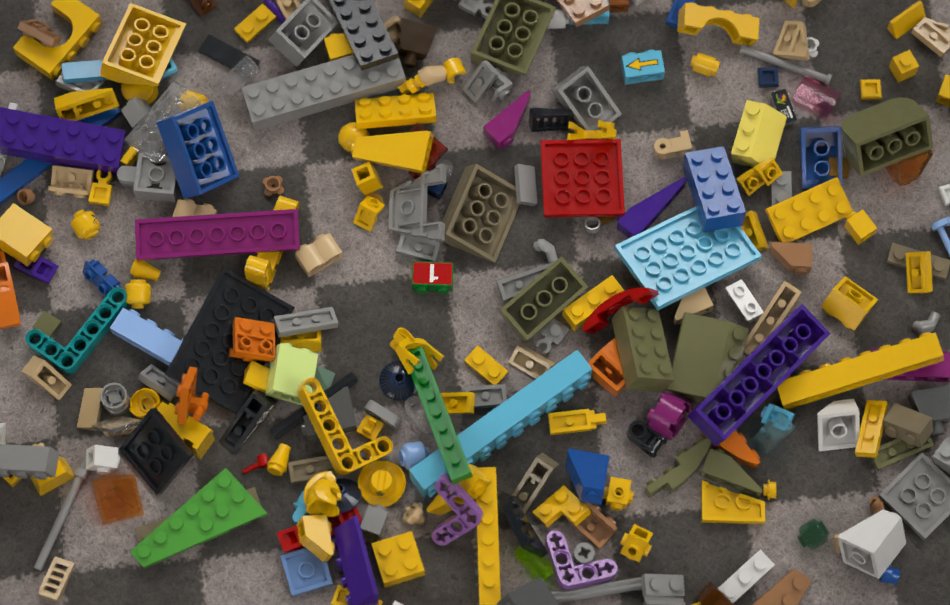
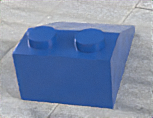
[799,126,843,189]

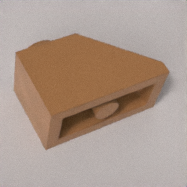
[769,242,812,275]

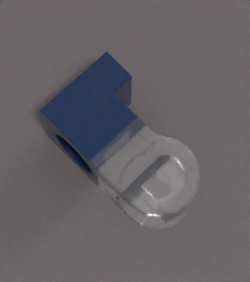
[427,159,453,200]

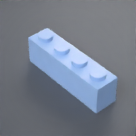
[110,308,183,366]

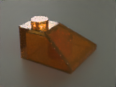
[886,150,933,186]
[91,474,144,525]

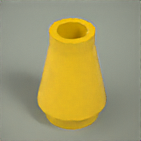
[130,258,161,282]
[267,444,291,476]

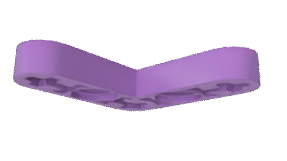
[432,474,483,546]
[545,530,618,590]

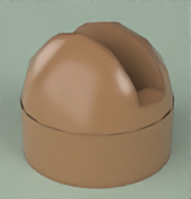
[17,188,35,205]

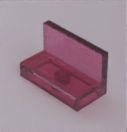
[792,76,841,117]

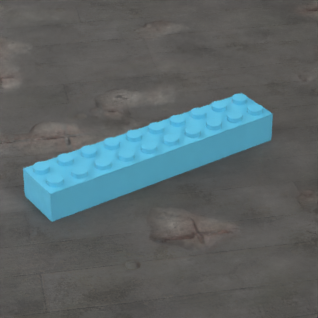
[409,350,592,499]

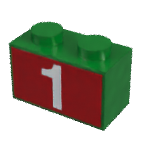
[412,261,453,294]

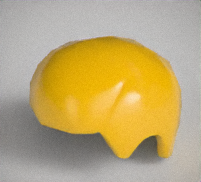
[338,122,370,152]
[129,388,161,419]

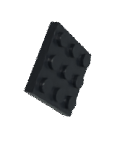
[119,407,194,495]

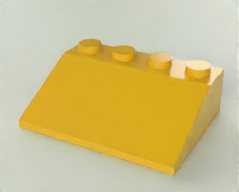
[100,3,186,86]

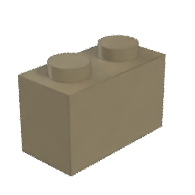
[883,403,933,448]

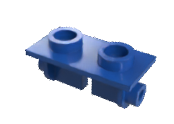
[82,259,122,296]

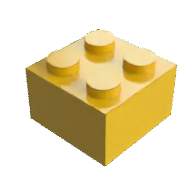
[371,531,425,588]

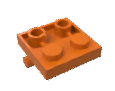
[229,317,275,363]
[175,366,209,425]

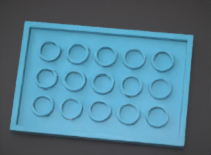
[614,206,762,310]

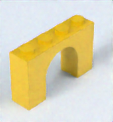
[13,0,102,81]

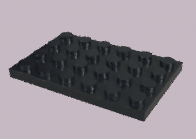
[164,267,295,415]

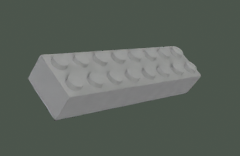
[241,43,406,131]

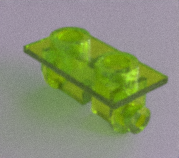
[513,545,554,582]

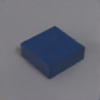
[757,67,779,88]

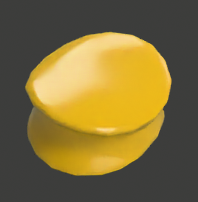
[121,83,158,104]

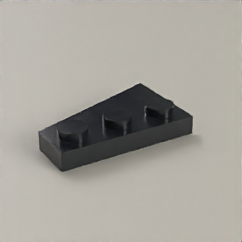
[497,492,548,558]

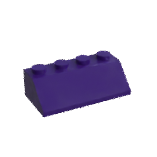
[331,516,378,605]

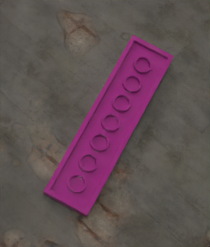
[135,209,300,261]

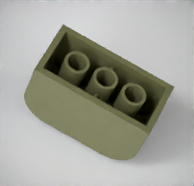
[841,98,933,176]

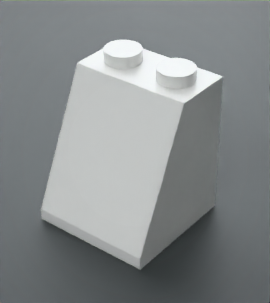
[838,509,906,579]

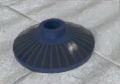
[379,361,417,400]
[336,478,362,513]

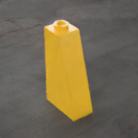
[351,131,434,173]

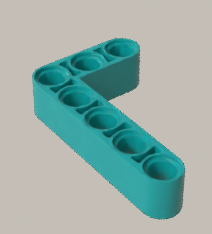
[25,287,129,375]

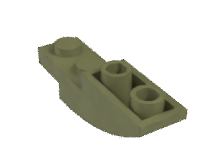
[644,437,711,498]

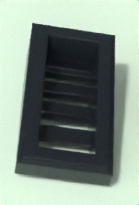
[529,108,572,132]

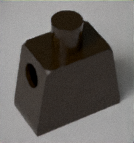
[396,18,437,68]

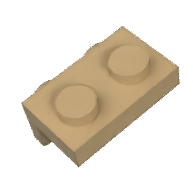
[48,165,94,198]

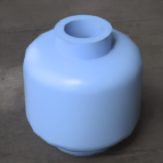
[398,441,430,470]

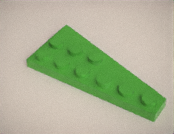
[130,468,268,569]

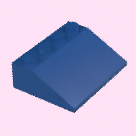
[156,101,239,199]

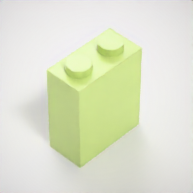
[265,343,318,405]

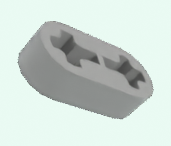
[363,400,402,430]

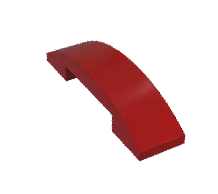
[582,287,659,334]
[276,506,362,553]

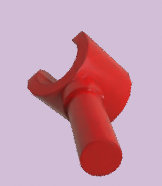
[242,454,269,474]

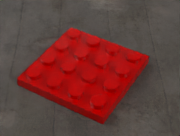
[540,139,625,218]

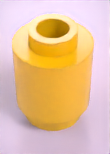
[690,52,720,77]

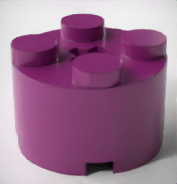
[647,391,691,441]

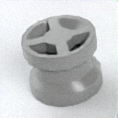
[573,542,595,565]

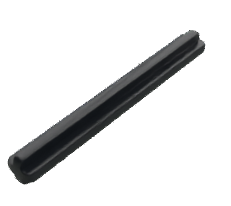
[270,372,358,439]

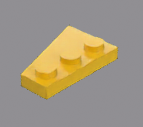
[701,480,765,524]

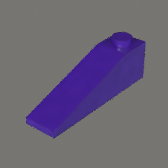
[616,177,687,238]

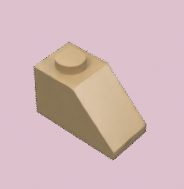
[673,288,714,326]
[21,356,72,400]

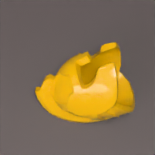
[303,471,342,517]

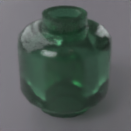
[797,519,830,550]

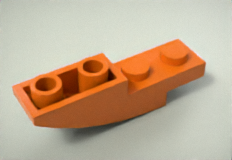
[0,251,21,329]
[701,430,760,469]

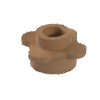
[263,176,284,196]

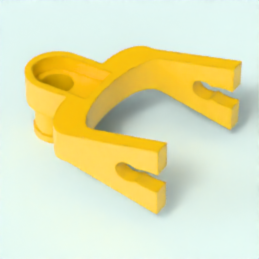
[567,120,617,140]
[390,328,444,374]

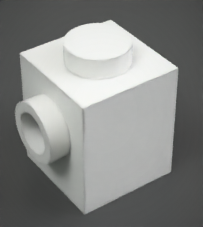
[86,445,120,475]

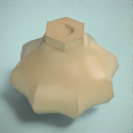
[402,502,425,525]

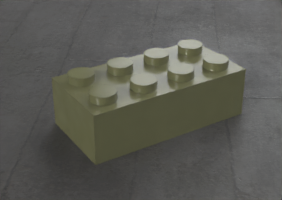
[498,256,588,342]
[612,306,675,393]

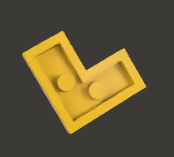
[533,485,591,528]

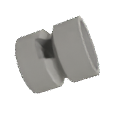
[100,382,130,416]

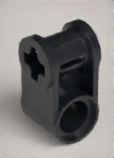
[627,420,667,458]

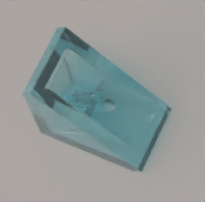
[751,412,796,456]

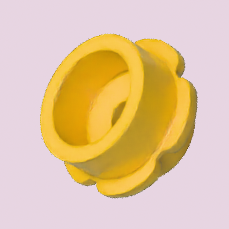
[763,479,776,500]

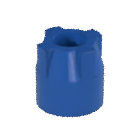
[879,566,900,584]

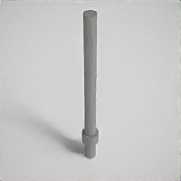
[34,455,89,571]

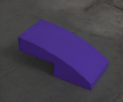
[13,257,59,284]

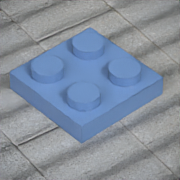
[281,548,333,597]

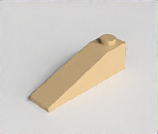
[743,281,803,355]

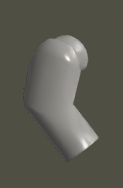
[912,311,941,334]

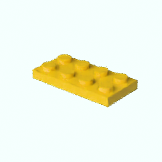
[355,93,437,129]
[765,177,853,243]

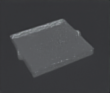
[92,415,141,434]

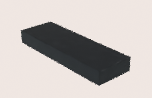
[199,34,260,79]

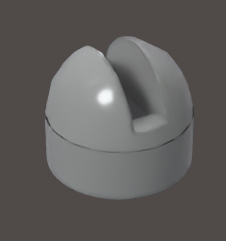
[584,217,601,234]

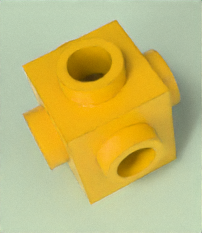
[603,477,634,511]
[620,524,653,562]

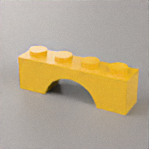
[677,2,759,46]

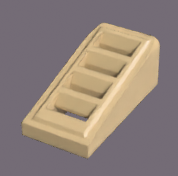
[38,556,75,603]

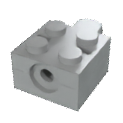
[117,153,179,203]

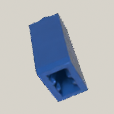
[565,448,609,505]

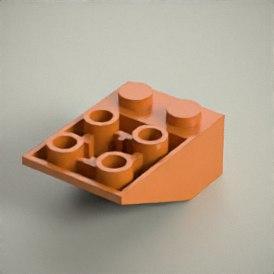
[588,338,626,398]

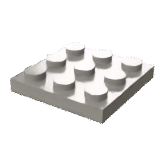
[878,452,950,540]

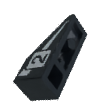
[219,390,277,453]

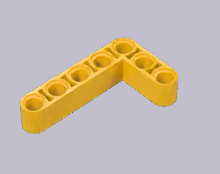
[244,196,300,292]
[297,377,393,475]

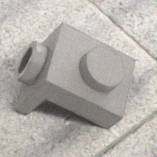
[491,67,513,103]

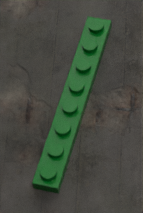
[409,346,473,485]

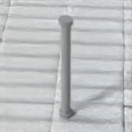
[739,43,832,86]

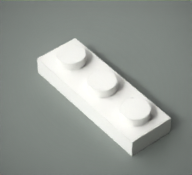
[718,549,775,604]

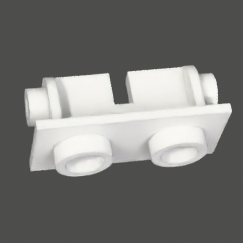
[725,279,764,323]

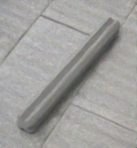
[551,577,642,603]

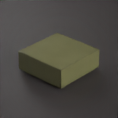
[33,311,62,338]

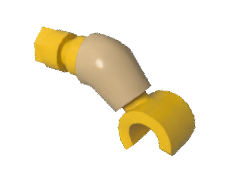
[398,58,467,94]

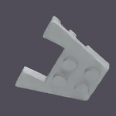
[389,164,446,241]

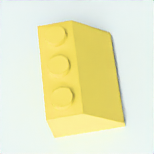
[731,100,787,167]

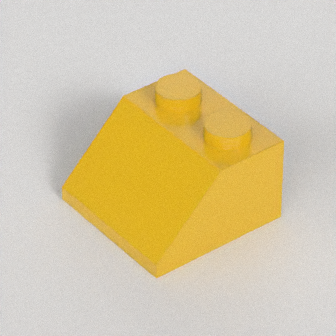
[821,276,879,331]

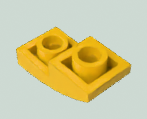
[736,158,783,196]

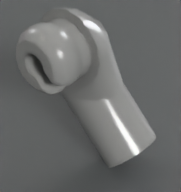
[533,239,558,264]

